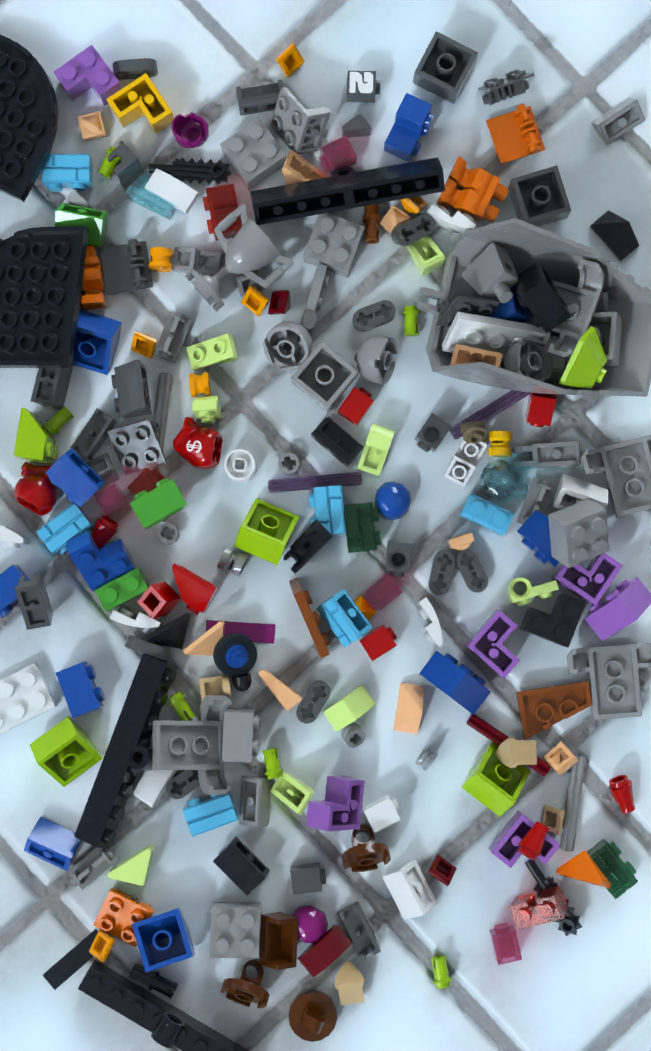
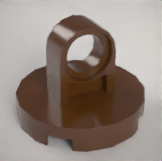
[342,825,391,872]
[220,960,270,1008]
[289,990,337,1042]

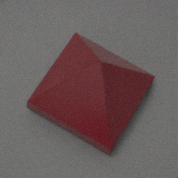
[268,290,291,315]
[428,854,457,886]

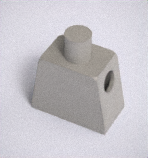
[461,242,518,303]

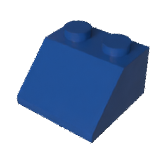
[73,309,122,375]
[132,908,196,972]

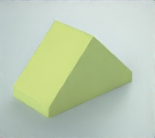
[407,235,445,277]
[323,685,375,732]
[270,771,314,815]
[107,844,154,886]

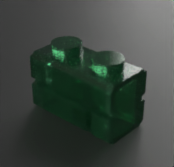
[344,502,381,554]
[587,839,638,899]

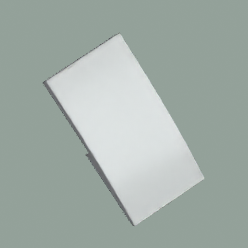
[144,168,200,214]
[427,203,476,234]
[444,439,488,487]
[0,525,28,548]
[417,597,443,647]
[109,608,164,628]
[133,770,177,808]

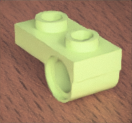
[186,333,238,371]
[192,395,221,425]
[357,423,395,477]
[507,577,559,606]

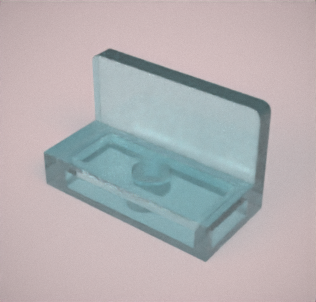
[126,175,176,220]

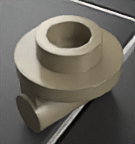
[460,420,487,444]

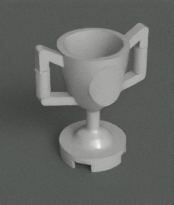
[185,204,294,312]

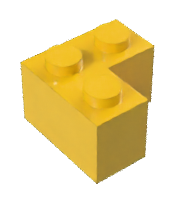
[106,73,174,134]

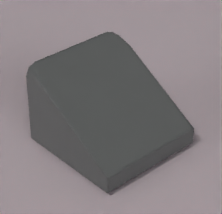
[342,114,371,138]

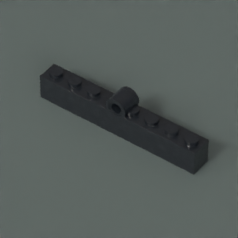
[250,157,445,225]
[74,653,178,848]
[78,960,249,1051]

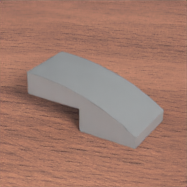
[172,247,225,276]

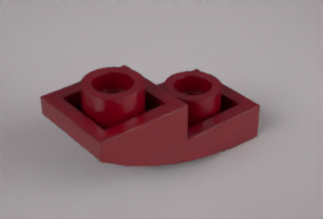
[297,925,353,977]

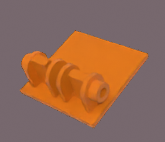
[486,104,545,165]
[93,888,154,947]

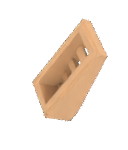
[258,669,303,710]

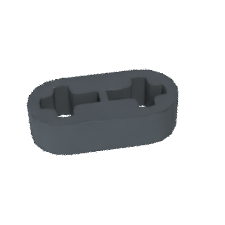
[113,58,158,80]
[391,213,435,246]
[352,300,396,332]
[455,549,488,593]
[428,550,455,595]
[125,635,171,661]
[296,681,330,724]
[167,770,200,799]

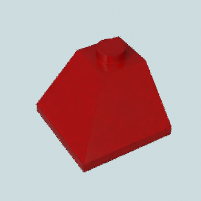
[171,563,220,615]

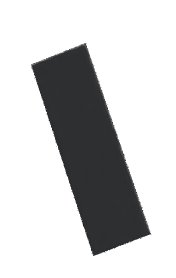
[43,929,98,990]

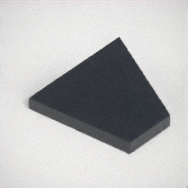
[590,210,639,262]
[145,613,191,649]

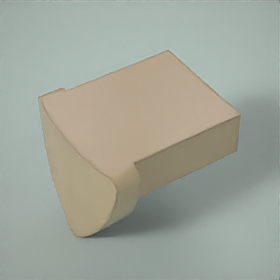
[199,673,232,701]
[496,738,537,768]
[335,962,365,1005]

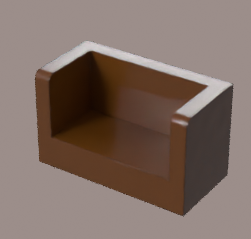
[259,912,298,970]

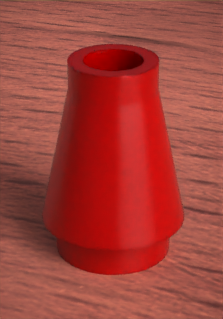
[91,515,119,549]
[608,775,636,813]
[517,821,549,861]

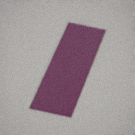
[206,620,275,644]

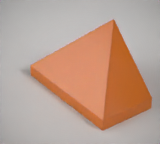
[556,850,611,889]

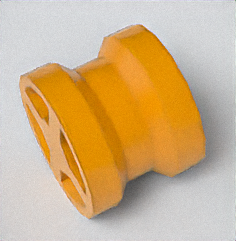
[148,247,173,272]
[189,372,211,397]

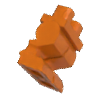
[437,156,509,222]
[79,246,107,310]

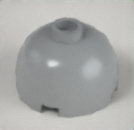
[263,321,313,371]
[354,336,397,384]
[504,337,553,382]

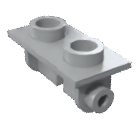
[153,311,193,363]
[516,478,556,524]
[68,846,120,890]

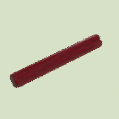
[466,714,551,776]

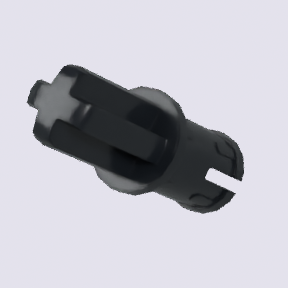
[129,964,178,999]

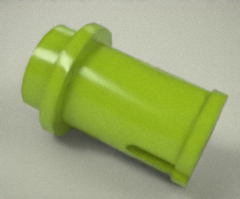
[97,147,122,179]
[402,306,421,336]
[43,406,74,436]
[168,691,195,721]
[262,748,283,779]
[430,955,452,989]

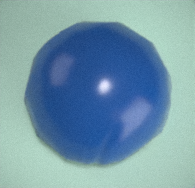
[375,481,411,521]

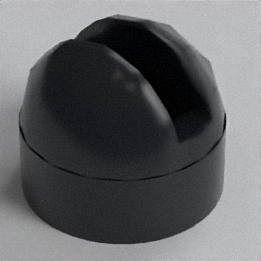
[232,673,252,692]

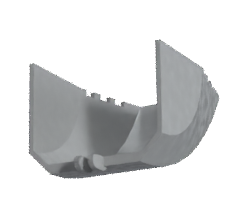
[416,218,651,397]

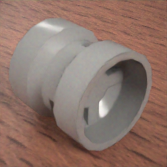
[217,545,249,576]

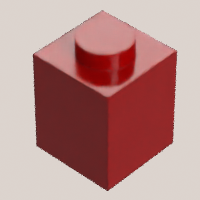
[338,387,374,427]
[525,392,556,427]
[137,581,181,619]
[359,625,398,661]

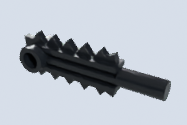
[149,158,232,185]
[525,859,583,936]

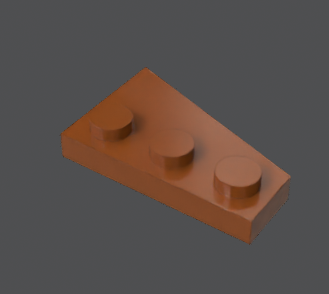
[289,577,331,658]
[516,681,592,740]

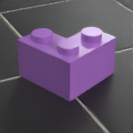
[54,45,122,106]
[551,553,623,605]
[584,577,651,641]
[465,610,520,678]
[306,776,365,831]
[488,810,560,868]

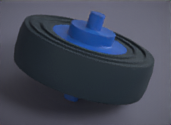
[213,633,257,677]

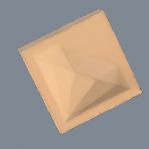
[77,111,107,142]
[379,205,411,237]
[447,532,475,550]
[543,741,578,776]

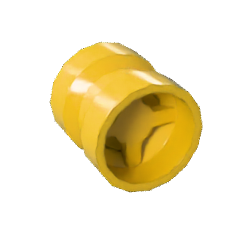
[488,431,513,457]

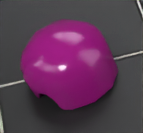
[172,112,209,148]
[292,905,328,943]

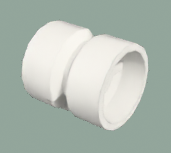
[224,449,257,483]

